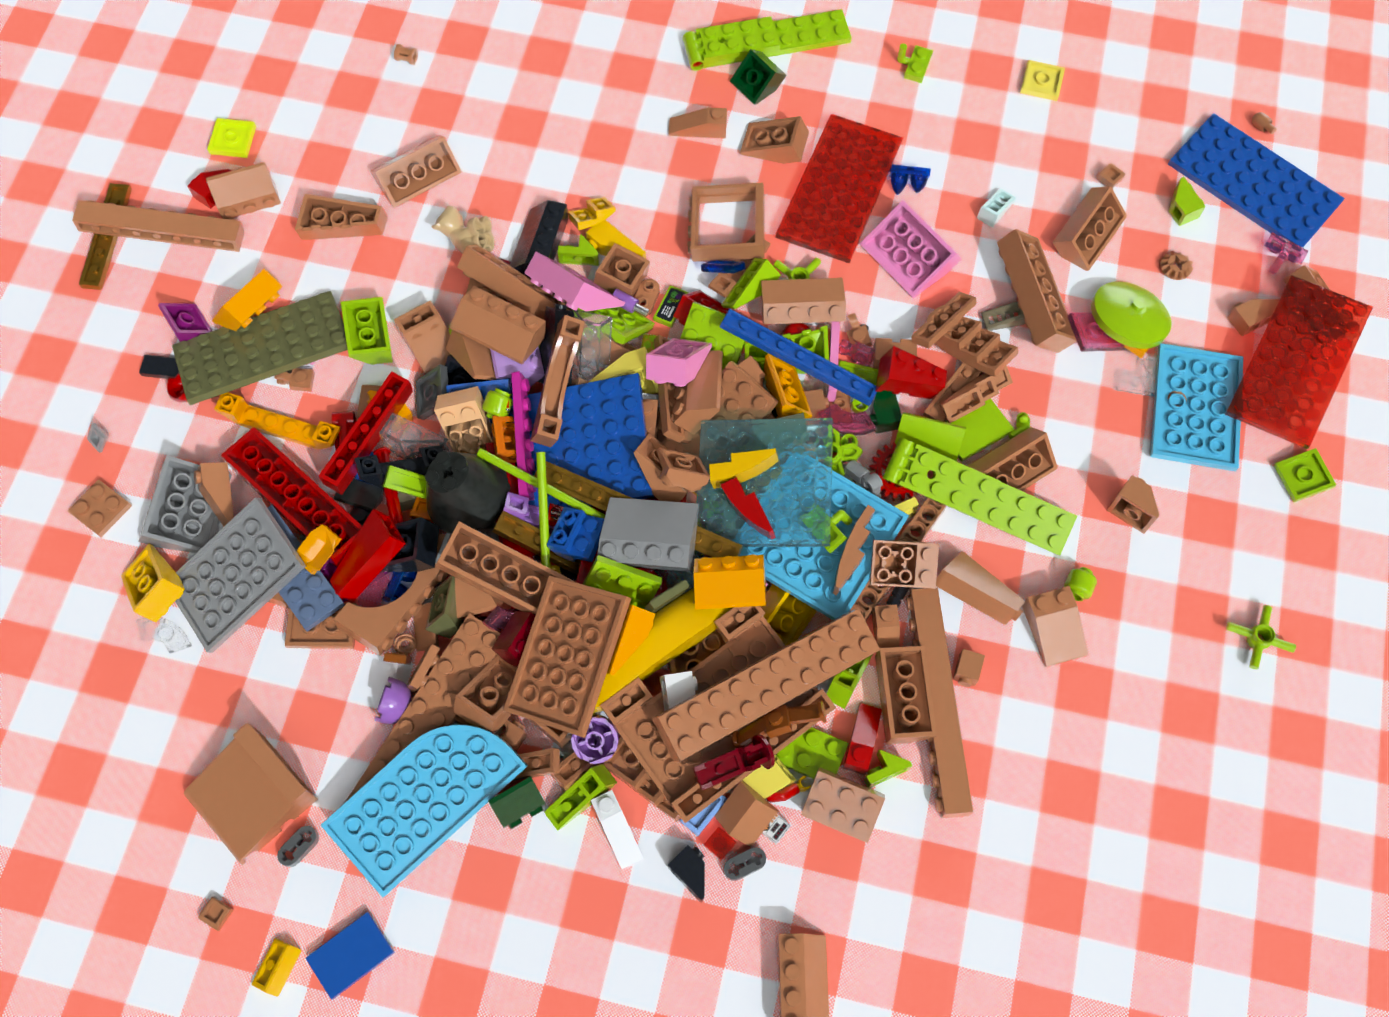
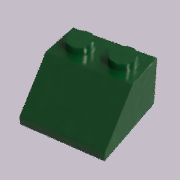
[730,49,787,105]
[488,776,546,830]

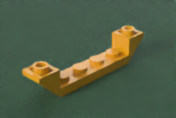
[214,392,341,450]

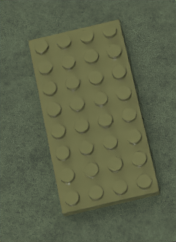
[172,291,348,405]

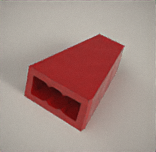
[330,509,406,601]

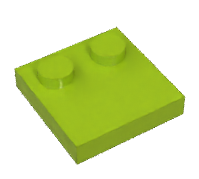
[1274,448,1337,503]

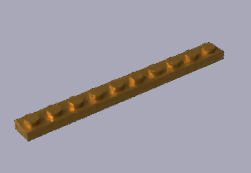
[534,461,743,558]

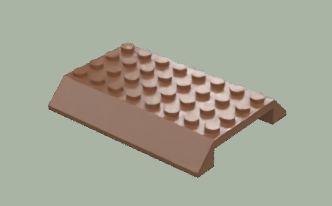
[600,606,836,823]

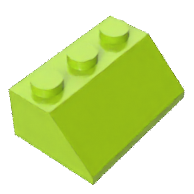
[341,297,393,365]

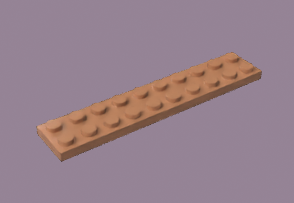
[344,613,501,803]

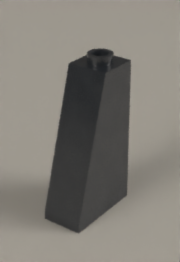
[537,304,574,387]

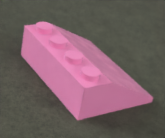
[860,200,961,298]
[525,252,625,311]

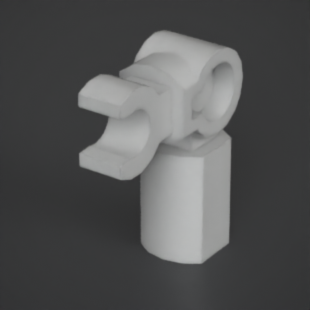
[845,460,883,499]

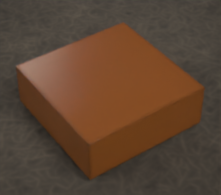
[383,652,412,665]

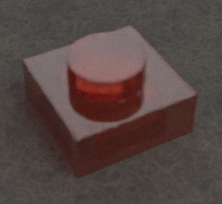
[703,827,737,862]

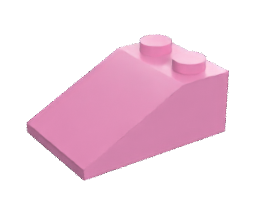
[646,338,712,387]

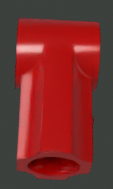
[331,411,356,450]

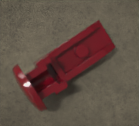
[692,734,775,790]

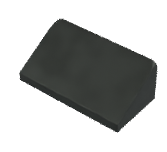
[333,479,384,511]

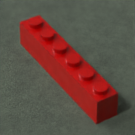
[319,371,413,495]

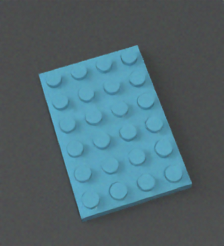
[1150,343,1244,472]

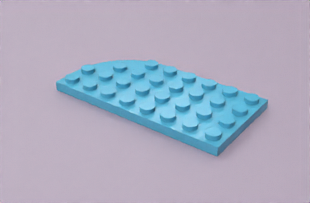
[321,724,528,898]

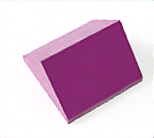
[158,303,212,342]

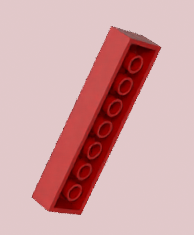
[221,427,362,567]

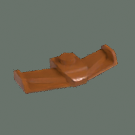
[732,701,826,748]

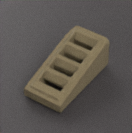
[981,301,1025,331]

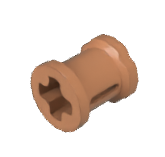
[394,44,418,65]

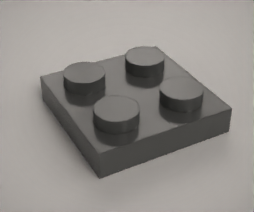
[416,364,448,420]

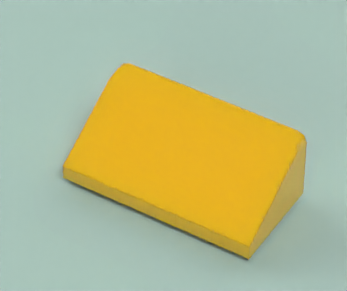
[251,938,301,997]

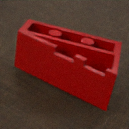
[875,346,947,399]

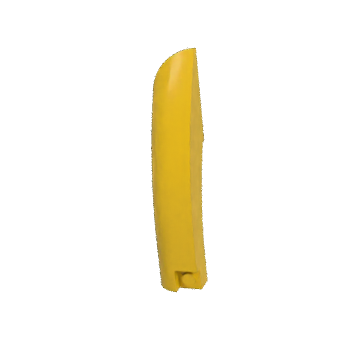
[592,588,734,716]

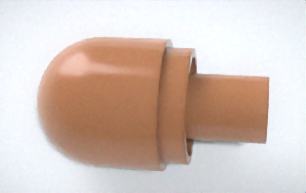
[1252,112,1277,134]

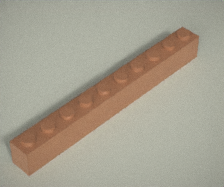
[457,244,637,366]
[906,587,973,818]

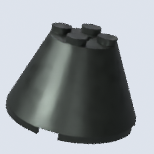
[425,451,510,534]

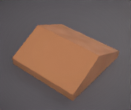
[715,780,779,847]

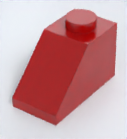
[187,169,231,209]

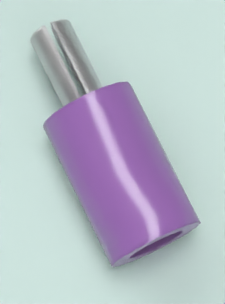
[613,289,649,316]

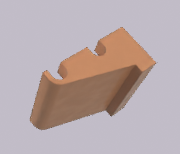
[183,722,318,865]

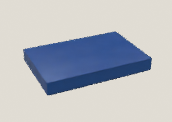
[305,912,395,1000]

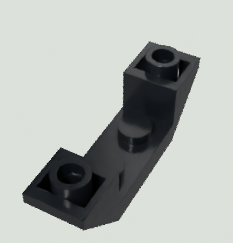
[354,445,443,487]

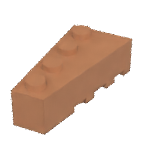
[295,194,388,240]

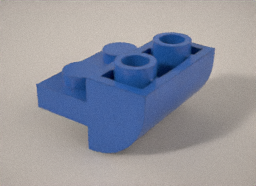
[547,507,604,562]

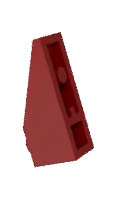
[843,703,882,775]

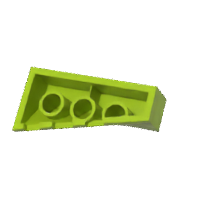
[744,325,829,374]

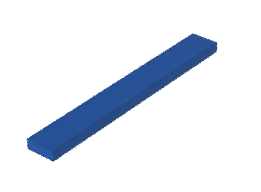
[720,308,877,406]

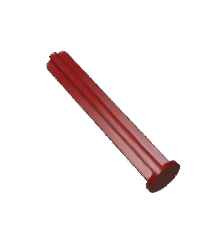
[373,447,404,524]

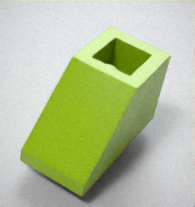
[1169,177,1206,226]

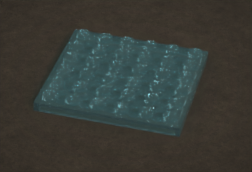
[696,418,833,547]

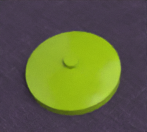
[1091,281,1172,349]

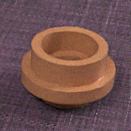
[394,633,417,655]

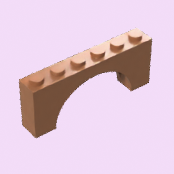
[334,532,449,656]

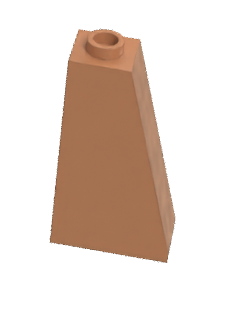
[936,551,1026,625]

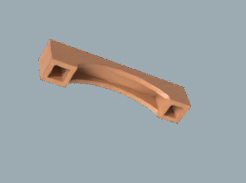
[530,315,585,447]

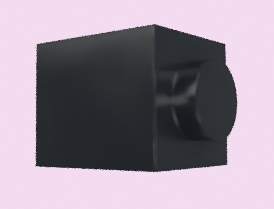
[667,845,705,903]

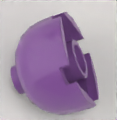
[374,677,412,724]
[571,715,619,764]

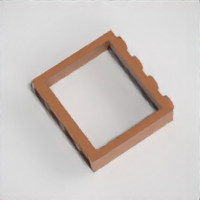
[687,182,765,262]

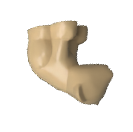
[431,206,495,254]

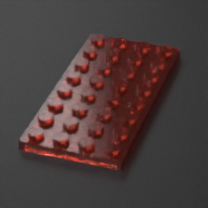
[775,113,903,264]
[1225,275,1373,449]

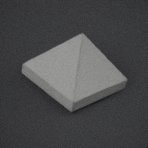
[87,423,109,453]

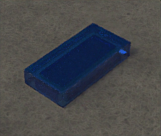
[701,260,746,274]

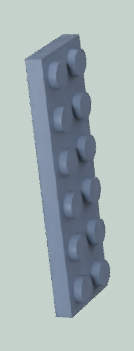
[267,505,345,632]

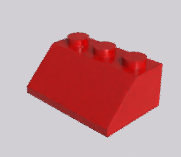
[673,290,729,326]

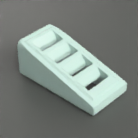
[977,188,1016,227]

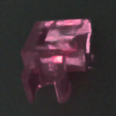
[839,339,875,367]

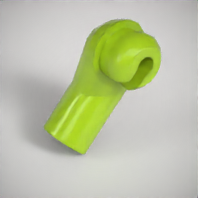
[1008,412,1030,440]

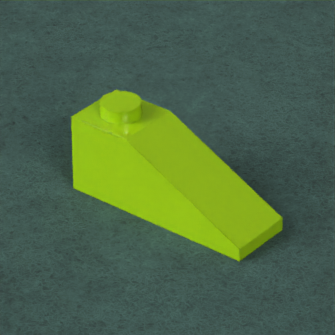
[721,258,781,309]
[826,654,873,709]
[544,764,618,831]

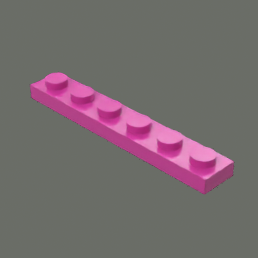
[511,371,536,501]

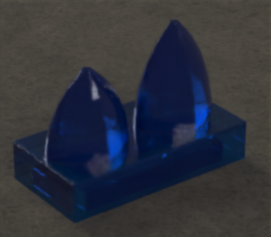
[889,164,931,195]
[381,572,417,603]

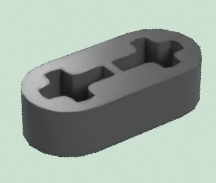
[277,826,319,867]
[724,847,767,881]

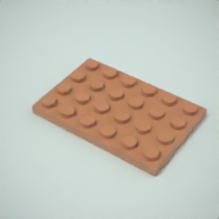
[503,576,631,738]

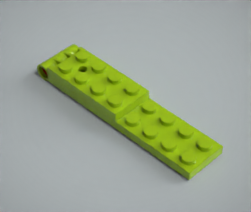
[682,9,852,71]
[882,437,1078,556]

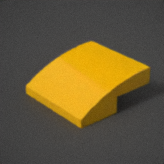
[568,197,616,230]

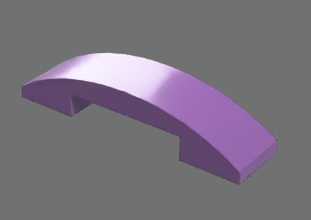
[503,492,554,534]

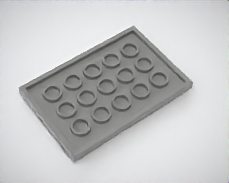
[175,497,306,653]

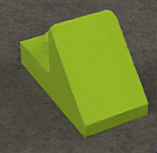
[558,234,599,266]
[864,750,913,788]

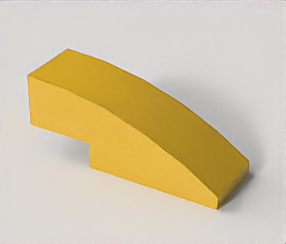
[709,448,779,489]

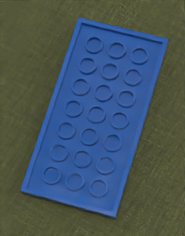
[1168,113,1345,252]

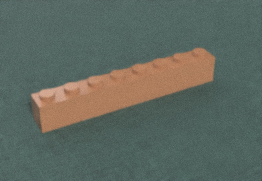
[72,200,244,252]

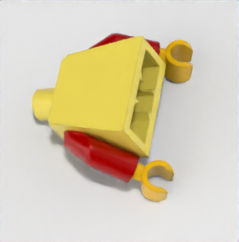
[743,754,811,803]

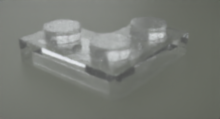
[1113,354,1158,397]

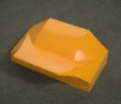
[297,524,342,575]

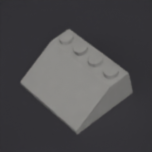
[138,455,232,553]
[598,497,699,572]

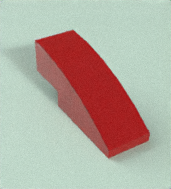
[721,477,776,540]

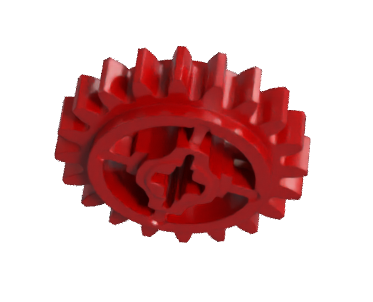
[868,442,928,501]

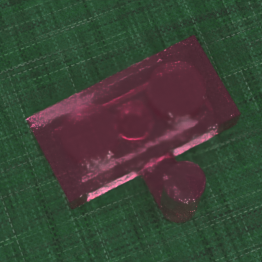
[1264,232,1309,274]

